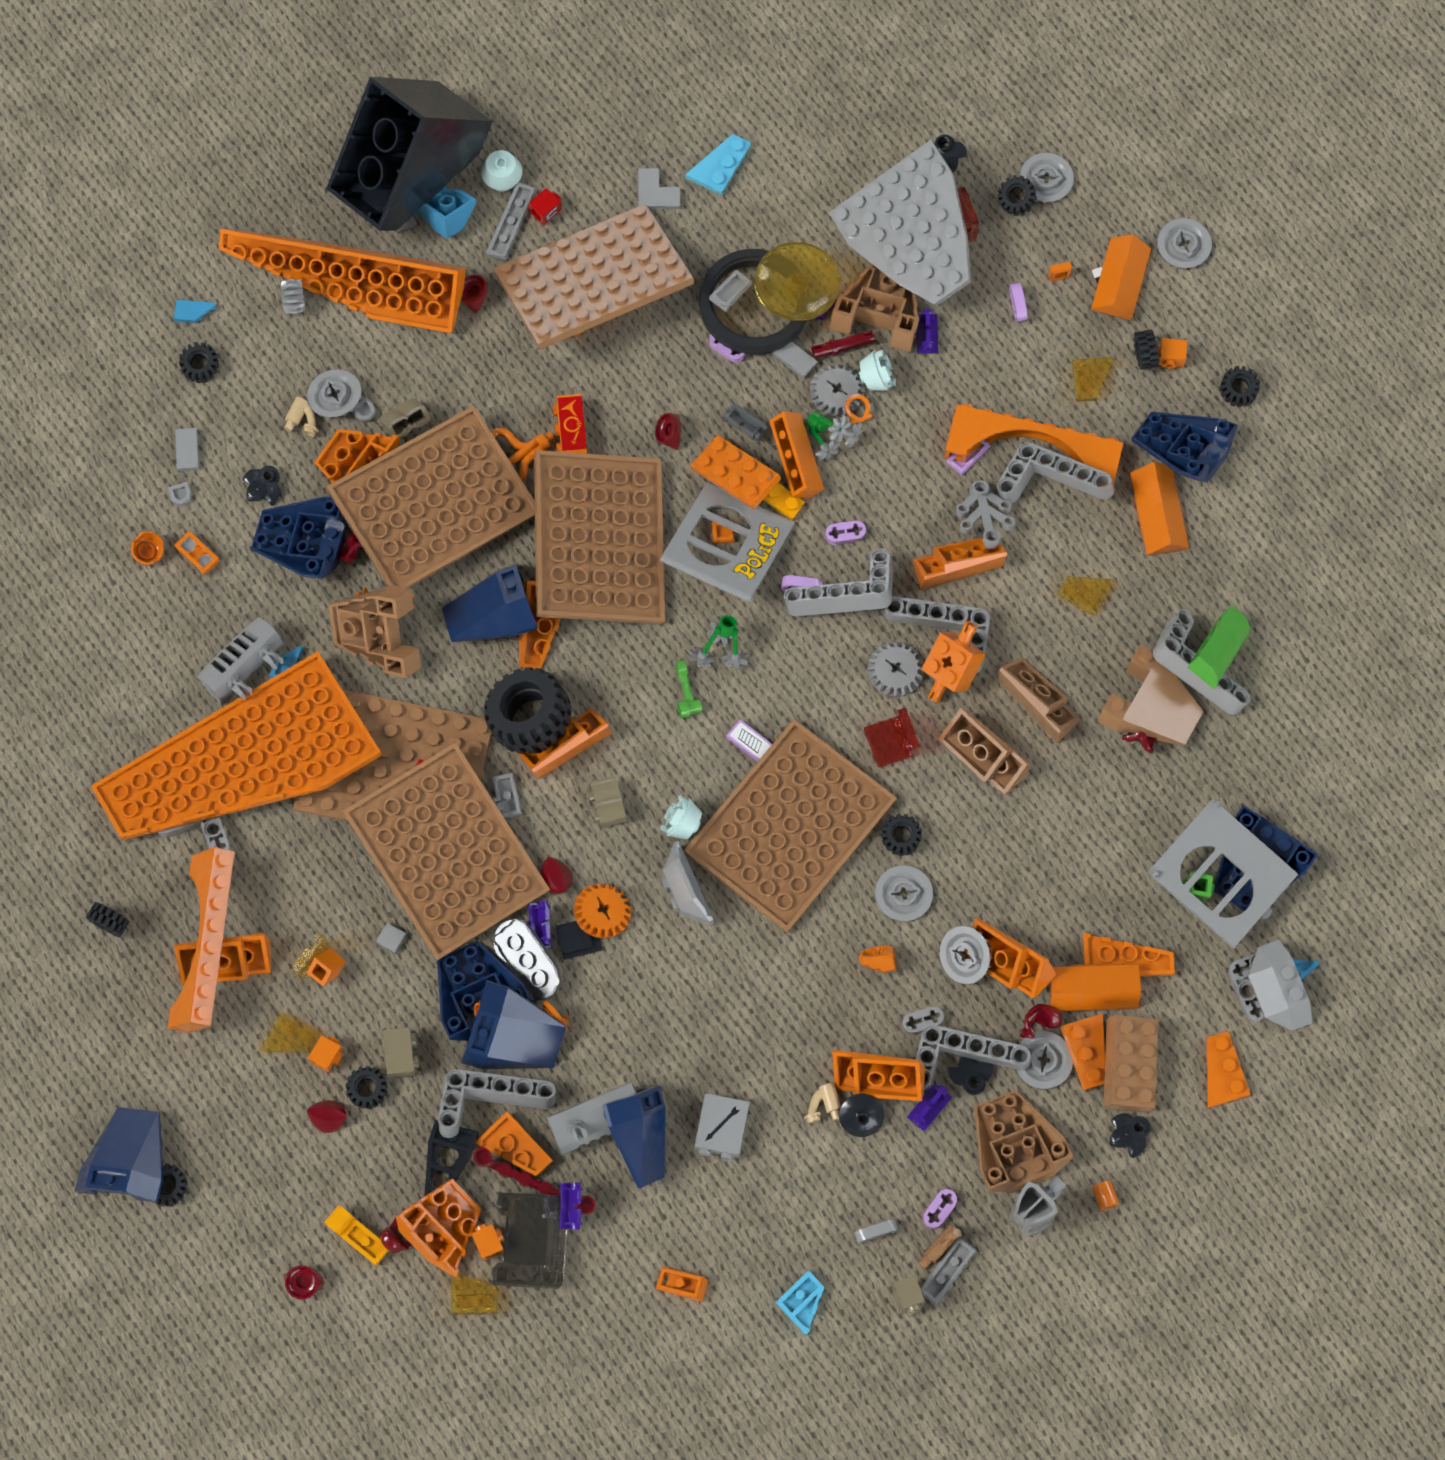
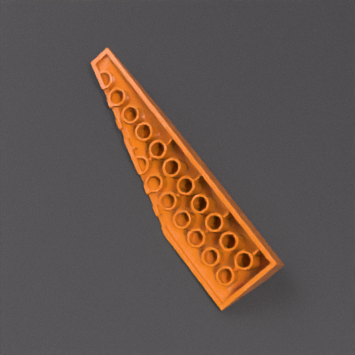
[219,228,466,333]

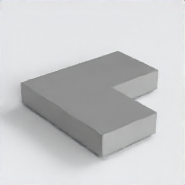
[638,168,680,209]
[492,773,522,819]

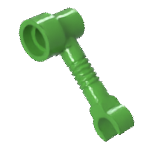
[675,660,702,719]

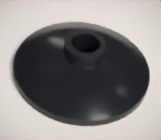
[839,1093,884,1137]

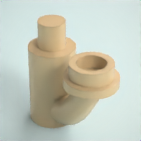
[284,397,319,437]
[804,1083,841,1124]

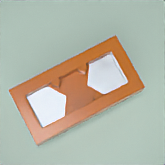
[174,531,220,576]

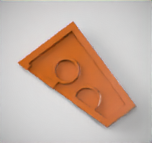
[1060,1013,1105,1091]
[1206,1031,1251,1109]
[476,1111,554,1177]

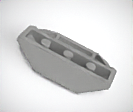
[661,840,714,926]
[1248,939,1313,1031]

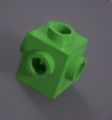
[1182,871,1214,903]

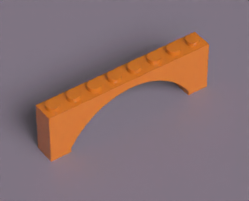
[944,404,1123,487]
[167,847,235,1033]

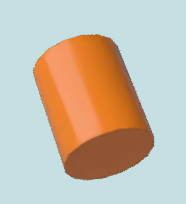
[1092,1180,1119,1211]

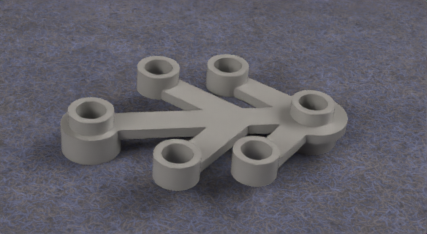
[956,480,1015,549]

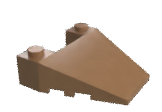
[829,263,919,352]
[328,585,421,678]
[1097,644,1204,746]

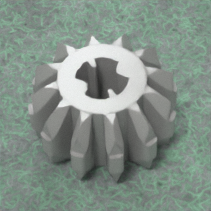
[281,278,305,314]

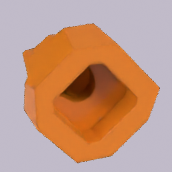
[859,945,897,973]

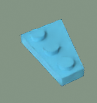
[685,134,751,195]

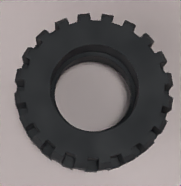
[484,667,572,754]

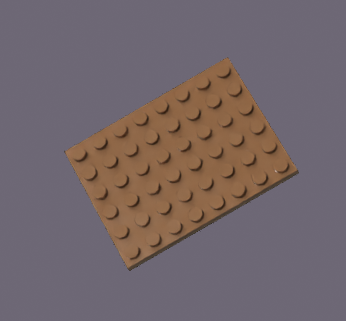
[493,205,695,350]
[326,406,535,588]
[534,450,665,624]
[293,689,492,822]
[684,719,897,933]
[342,742,550,961]

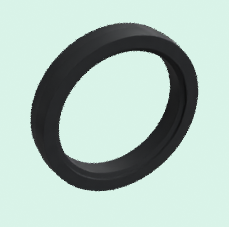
[699,249,810,355]

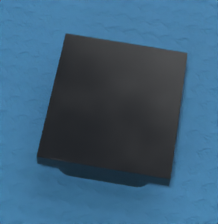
[556,921,603,960]

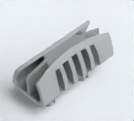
[197,617,284,704]
[546,1082,636,1155]
[1009,1176,1066,1237]

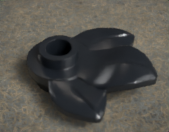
[934,135,967,173]
[243,465,281,505]
[949,1057,993,1095]
[1109,1113,1151,1158]

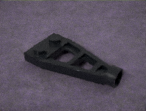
[424,1120,479,1197]

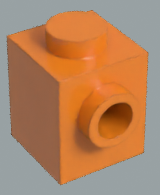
[1157,338,1187,369]
[307,948,346,987]
[308,1035,344,1073]
[471,1223,504,1261]

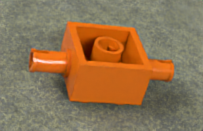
[921,621,986,703]

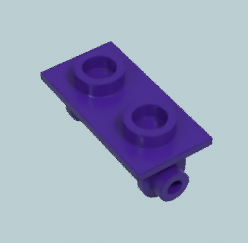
[917,309,938,353]
[529,901,552,948]
[907,1083,952,1131]
[560,1182,583,1230]

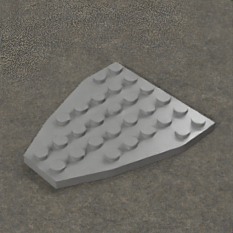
[829,140,971,306]

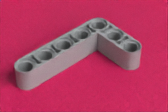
[997,442,1115,504]
[784,549,893,616]
[884,597,990,673]
[1152,610,1251,715]
[916,1025,1031,1092]
[438,1069,556,1138]

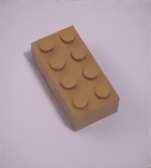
[1103,1014,1158,1113]

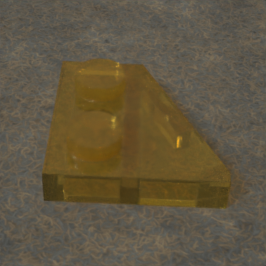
[1072,357,1113,402]
[1056,576,1115,617]
[291,931,329,979]
[260,1013,321,1053]
[451,1272,498,1315]

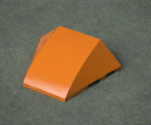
[314,429,400,483]
[396,1179,482,1277]

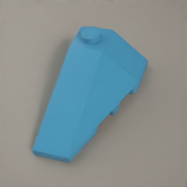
[417,186,477,239]

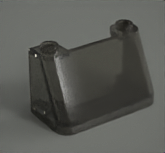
[491,1192,567,1289]

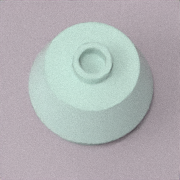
[481,150,522,192]
[859,350,896,391]
[660,795,702,839]

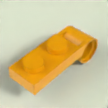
[763,483,805,520]
[324,1205,389,1266]

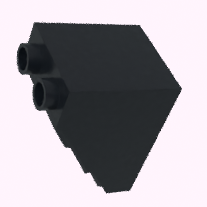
[326,77,493,231]

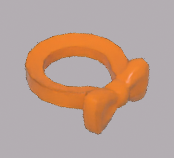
[844,394,872,425]

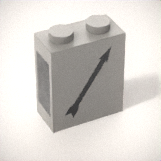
[695,1093,750,1161]

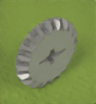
[1019,153,1074,204]
[1157,218,1212,270]
[810,363,865,416]
[307,369,362,419]
[868,641,924,696]
[875,865,933,922]
[940,926,992,984]
[1015,1031,1073,1089]

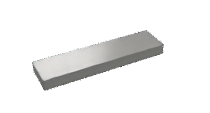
[486,182,537,262]

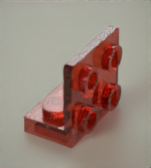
[864,707,921,768]

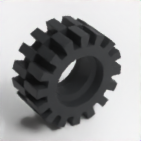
[998,175,1037,216]
[1133,329,1159,370]
[179,342,219,383]
[1220,366,1260,407]
[881,814,922,856]
[85,902,130,937]
[345,1066,388,1109]
[154,1163,188,1207]

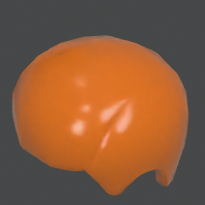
[131,531,164,565]

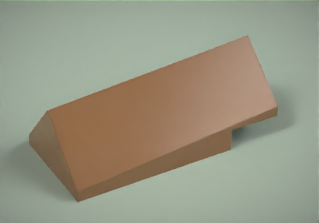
[998,657,1081,743]
[938,707,1030,795]

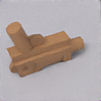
[918,1225,961,1269]

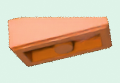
[656,1267,708,1302]

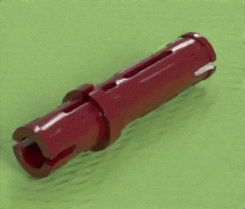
[811,330,875,359]

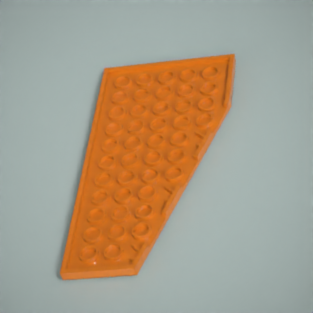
[91,651,382,840]

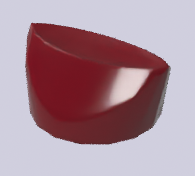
[461,275,488,313]
[655,413,681,450]
[541,857,573,895]
[307,1100,347,1133]
[285,1266,325,1300]

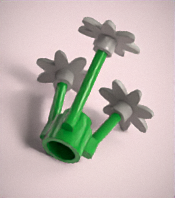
[807,411,862,461]
[688,615,749,669]

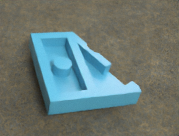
[775,1270,824,1335]

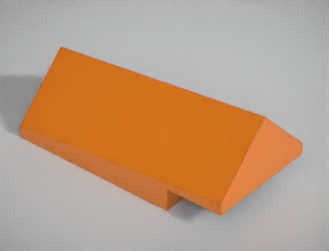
[1091,234,1151,321]
[1130,462,1189,556]
[913,537,1007,590]
[517,708,612,780]
[965,918,1056,999]
[174,933,271,984]
[1049,964,1141,1011]
[832,1050,926,1101]

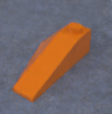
[519,581,561,669]

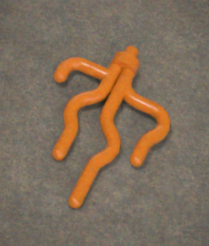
[491,427,555,482]

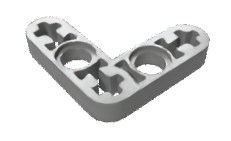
[158,816,231,851]
[1228,946,1291,1023]

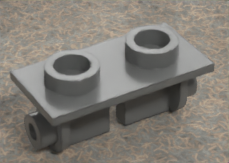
[723,403,768,443]

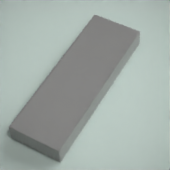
[920,1237,977,1306]

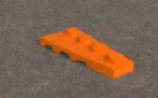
[1082,932,1175,977]

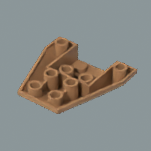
[974,1090,1073,1193]

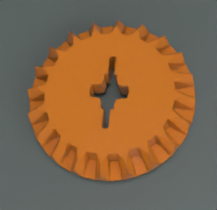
[574,883,631,938]

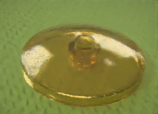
[755,242,840,321]

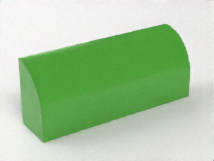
[1187,605,1250,689]

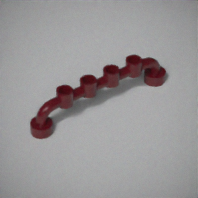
[474,1148,595,1215]

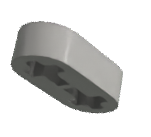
[902,1007,944,1035]
[854,1219,899,1244]

